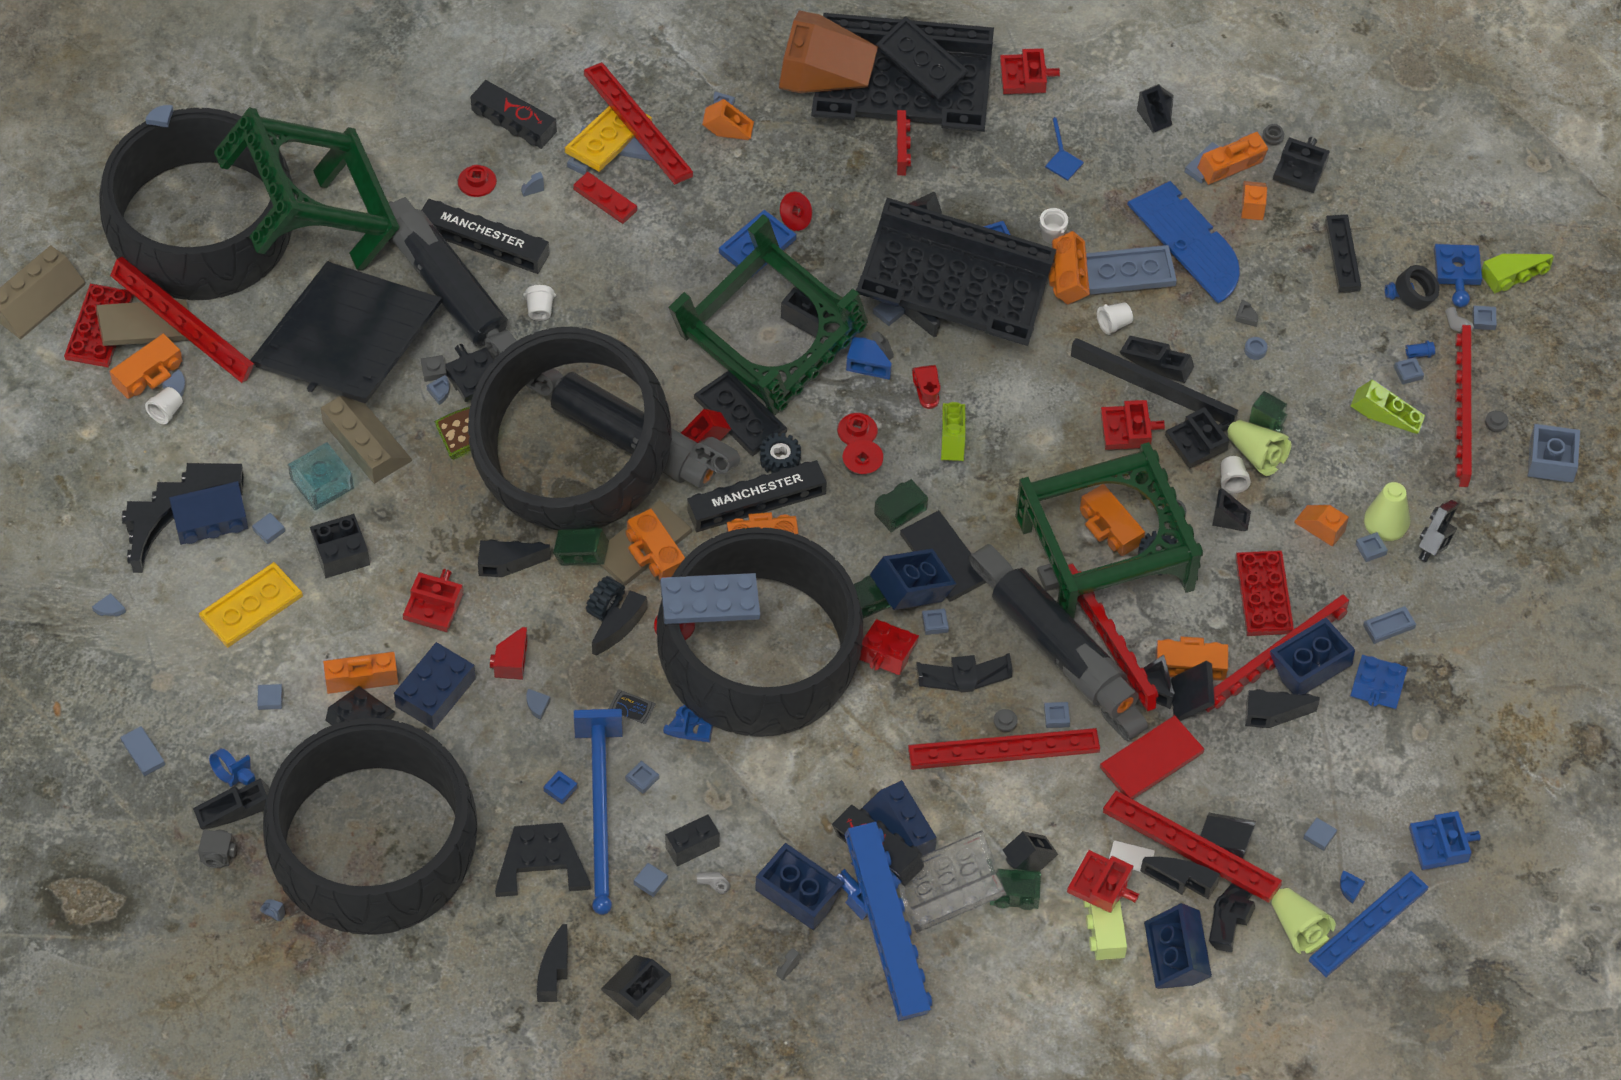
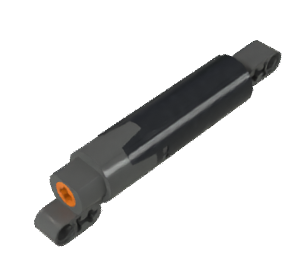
[388,197,517,359]
[526,368,740,488]
[969,544,1148,741]

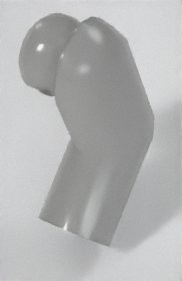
[1445,307,1474,332]
[697,872,730,894]

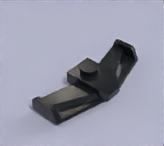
[916,653,1012,693]
[1209,883,1255,953]

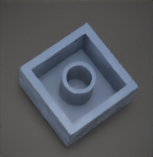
[1528,424,1580,482]

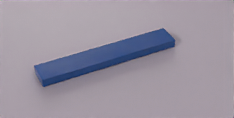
[1309,871,1428,978]

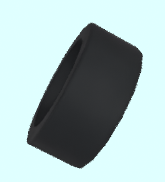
[1395,265,1440,310]

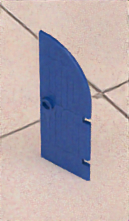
[1127,181,1240,303]

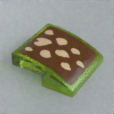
[434,406,471,460]

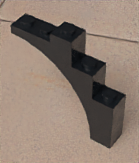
[122,463,244,573]

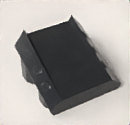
[1200,812,1256,859]

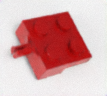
[1000,48,1060,94]
[1100,400,1165,450]
[403,569,464,632]
[859,619,919,675]
[1067,850,1140,913]

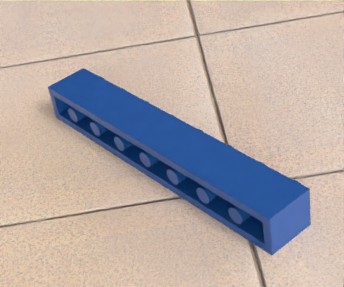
[844,822,932,1022]

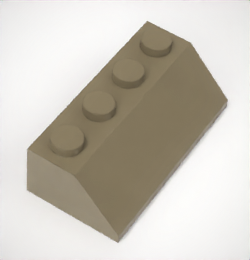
[0,245,86,340]
[321,396,412,484]

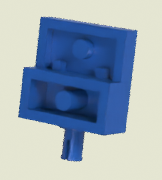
[1350,655,1408,709]
[1409,811,1481,870]

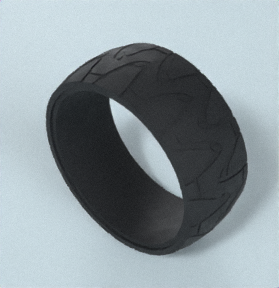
[99,108,295,300]
[468,327,672,531]
[656,527,863,737]
[263,718,477,935]

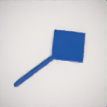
[1045,117,1084,181]

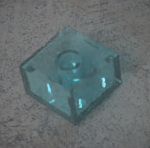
[288,442,354,511]

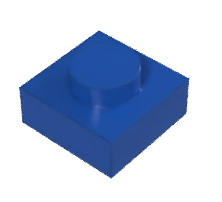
[543,770,578,804]

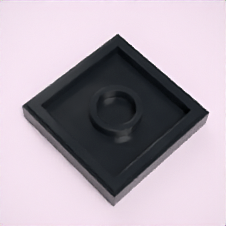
[1171,661,1215,721]

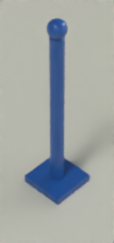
[574,709,623,915]

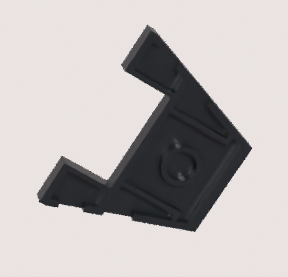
[495,823,591,897]

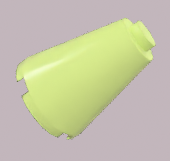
[1228,420,1291,476]
[1364,482,1411,541]
[1271,888,1336,954]

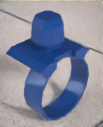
[209,748,255,787]

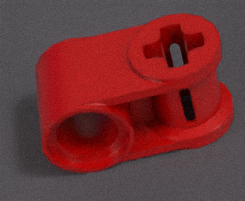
[912,365,940,409]

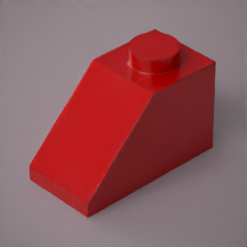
[681,409,731,443]
[490,627,528,680]

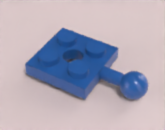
[1434,244,1482,308]

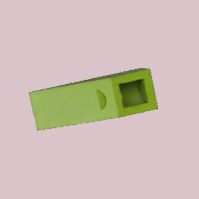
[1481,254,1554,294]
[1351,379,1425,434]
[941,402,965,461]

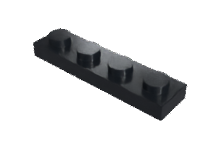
[1325,214,1361,292]

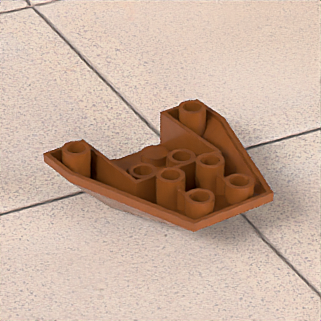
[779,10,878,93]

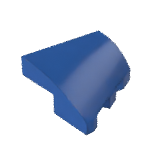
[663,705,713,743]

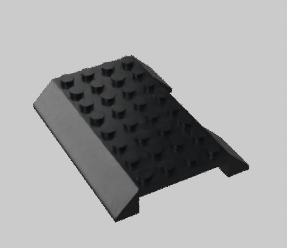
[811,13,994,132]
[856,197,1056,346]

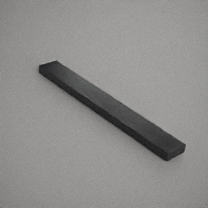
[1071,338,1238,423]

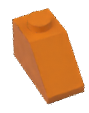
[702,99,754,140]
[1241,181,1267,220]
[1294,505,1349,547]

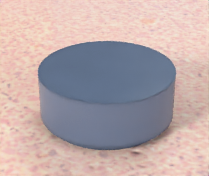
[1244,337,1267,360]

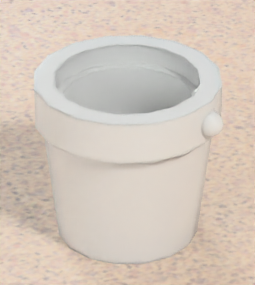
[1039,208,1068,244]
[523,285,556,321]
[1097,302,1133,335]
[145,387,183,424]
[1220,456,1251,494]

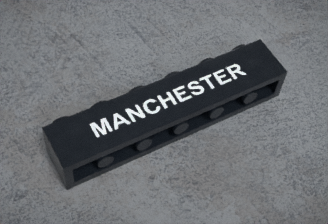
[421,198,549,274]
[687,460,827,533]

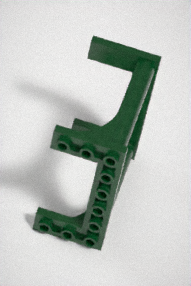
[214,107,400,271]
[668,214,868,416]
[1015,442,1203,619]

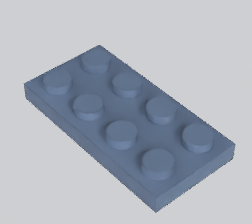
[1086,245,1177,295]
[660,573,760,624]

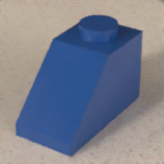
[846,337,892,380]

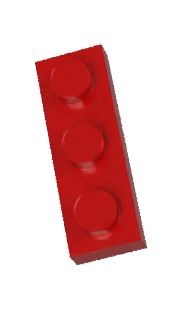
[896,110,911,176]
[573,172,637,224]

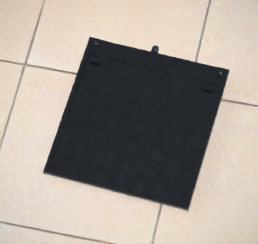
[250,261,443,403]

